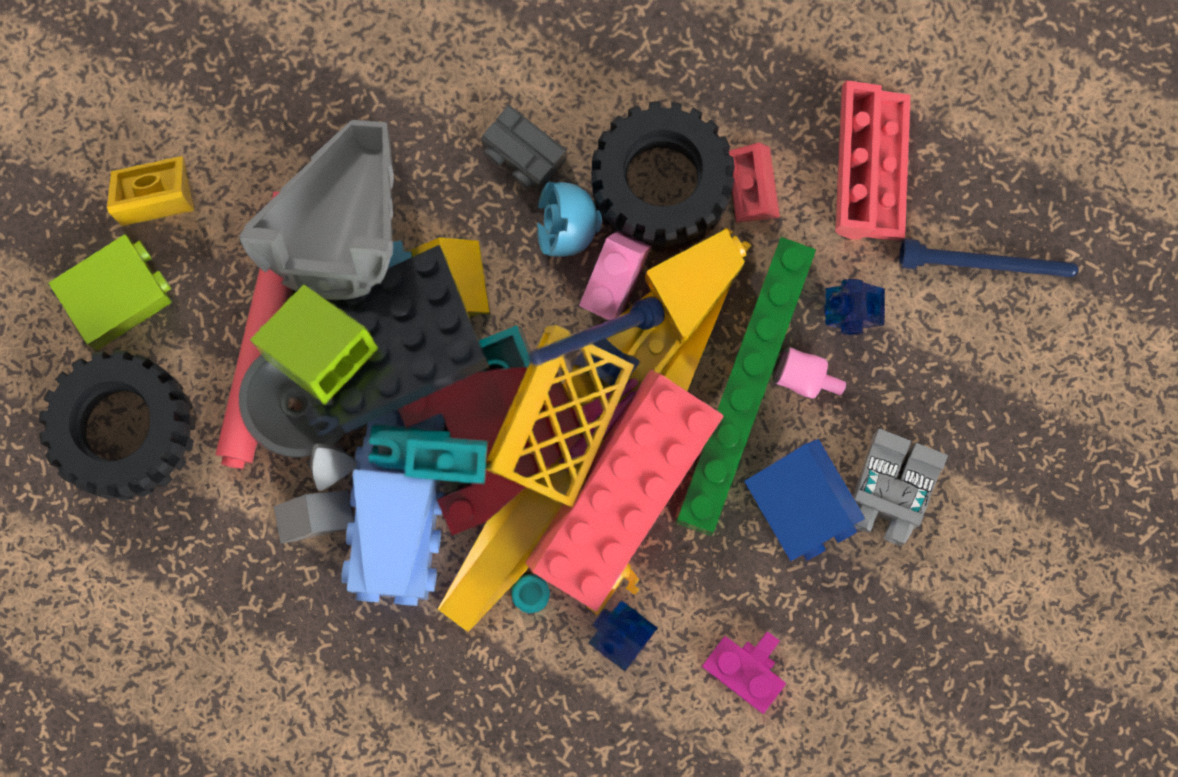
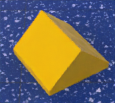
[107,156,194,226]
[406,237,490,316]

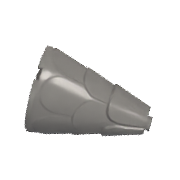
[239,120,394,300]

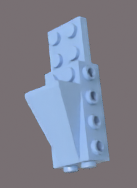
[342,409,445,606]

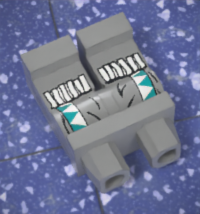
[853,429,948,546]

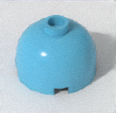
[537,182,602,257]

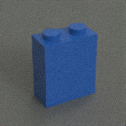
[744,439,866,561]

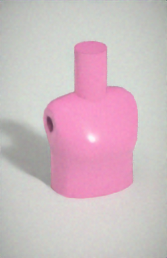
[773,347,846,399]

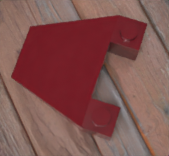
[398,367,584,536]

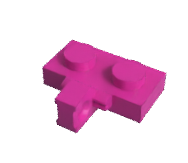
[701,631,787,714]

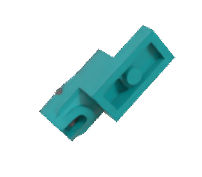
[368,424,488,484]

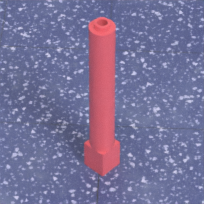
[215,191,293,469]

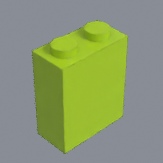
[48,234,172,351]
[250,285,378,405]

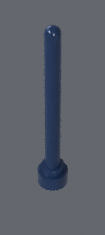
[899,239,1079,277]
[529,297,665,366]

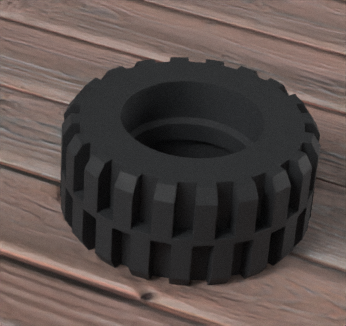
[591,101,735,251]
[38,350,196,500]

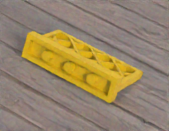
[486,325,634,507]

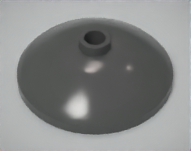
[239,355,345,458]

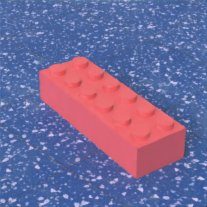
[525,369,724,612]

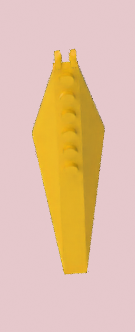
[438,227,752,632]

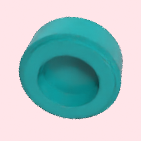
[512,574,550,613]

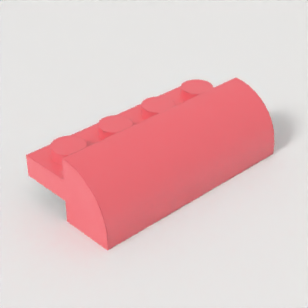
[835,80,911,241]

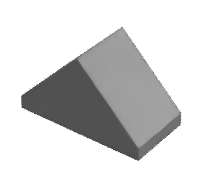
[274,491,354,544]

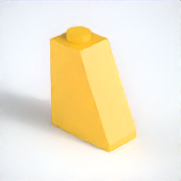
[645,229,746,344]

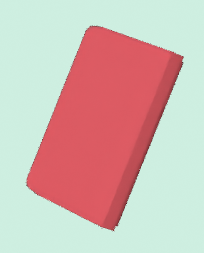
[729,143,780,223]

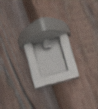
[306,441,357,491]

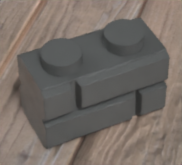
[481,105,567,191]

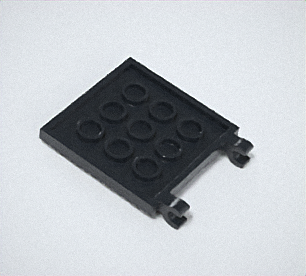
[305,245,489,435]

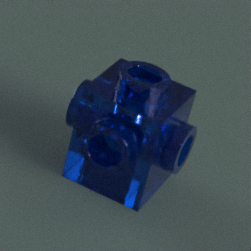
[824,279,885,335]
[588,600,658,671]

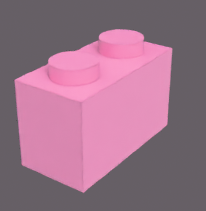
[579,231,652,320]

